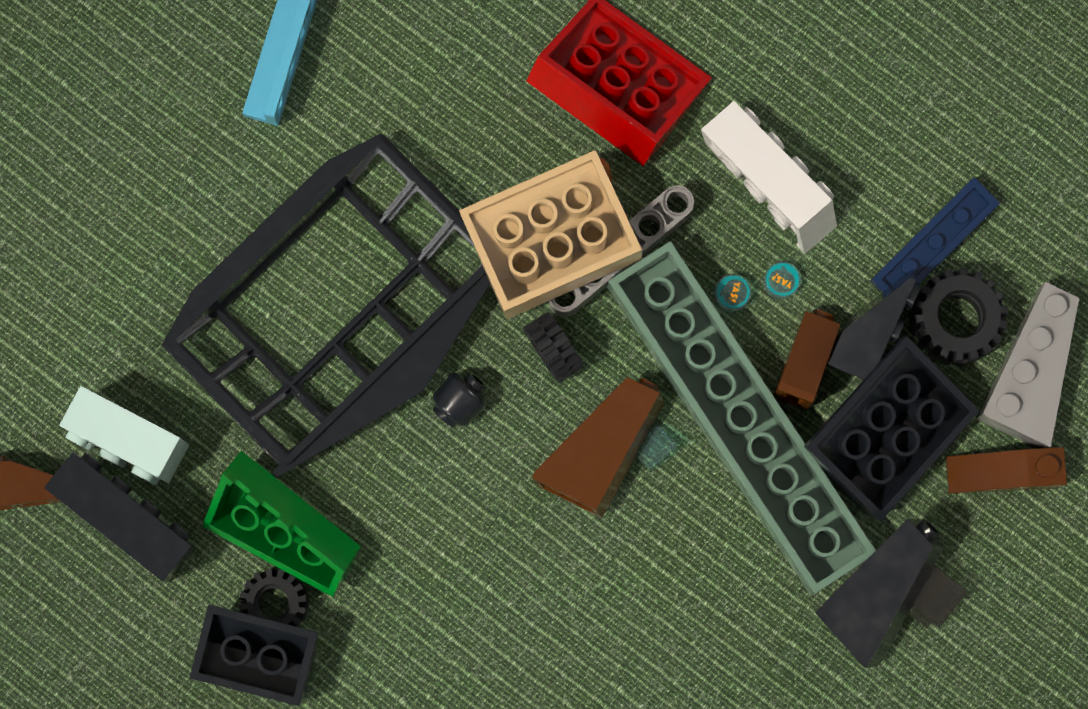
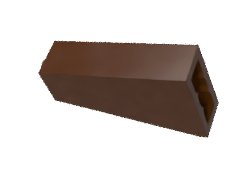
[532,377,665,518]

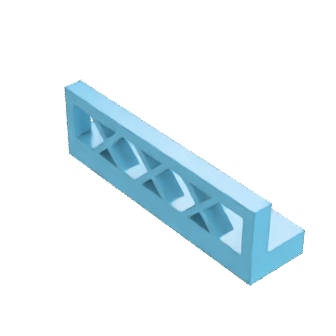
[242,0,317,126]

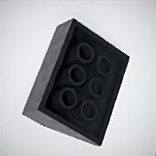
[804,335,979,521]

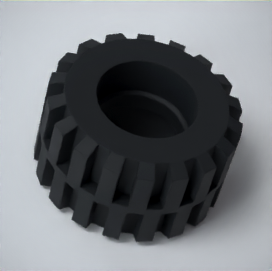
[909,268,1008,366]

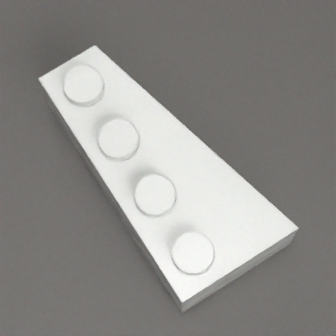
[701,101,837,254]

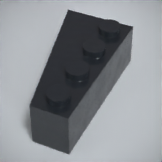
[44,452,197,582]

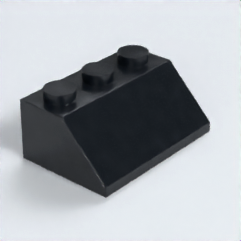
[189,604,319,706]

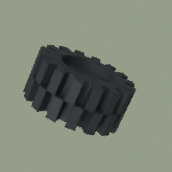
[523,312,584,383]
[239,569,309,627]

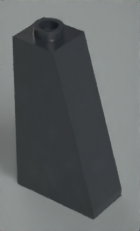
[815,519,945,668]

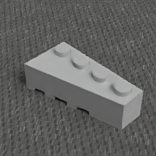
[976,282,1079,449]

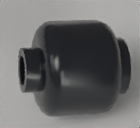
[433,373,487,428]

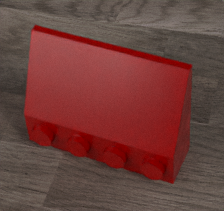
[526,0,712,167]

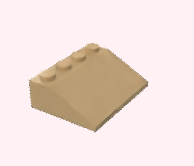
[459,150,642,319]

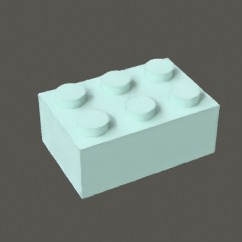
[59,386,189,485]

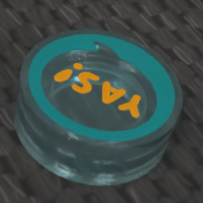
[763,261,801,299]
[714,274,752,312]

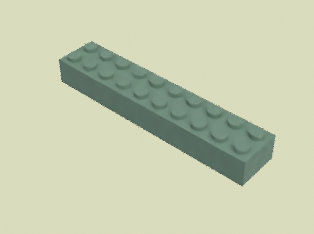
[607,241,876,596]

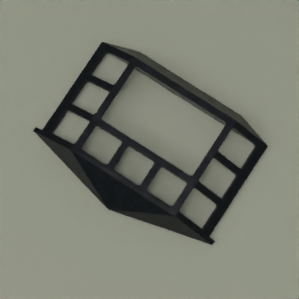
[161,133,490,478]

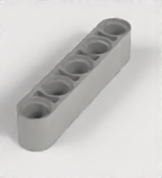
[548,185,694,317]

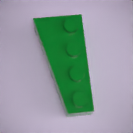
[202,450,361,597]

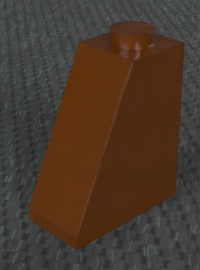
[773,309,840,410]

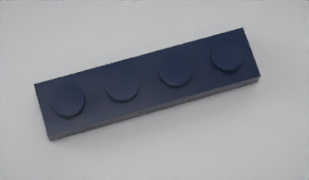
[869,177,1000,293]

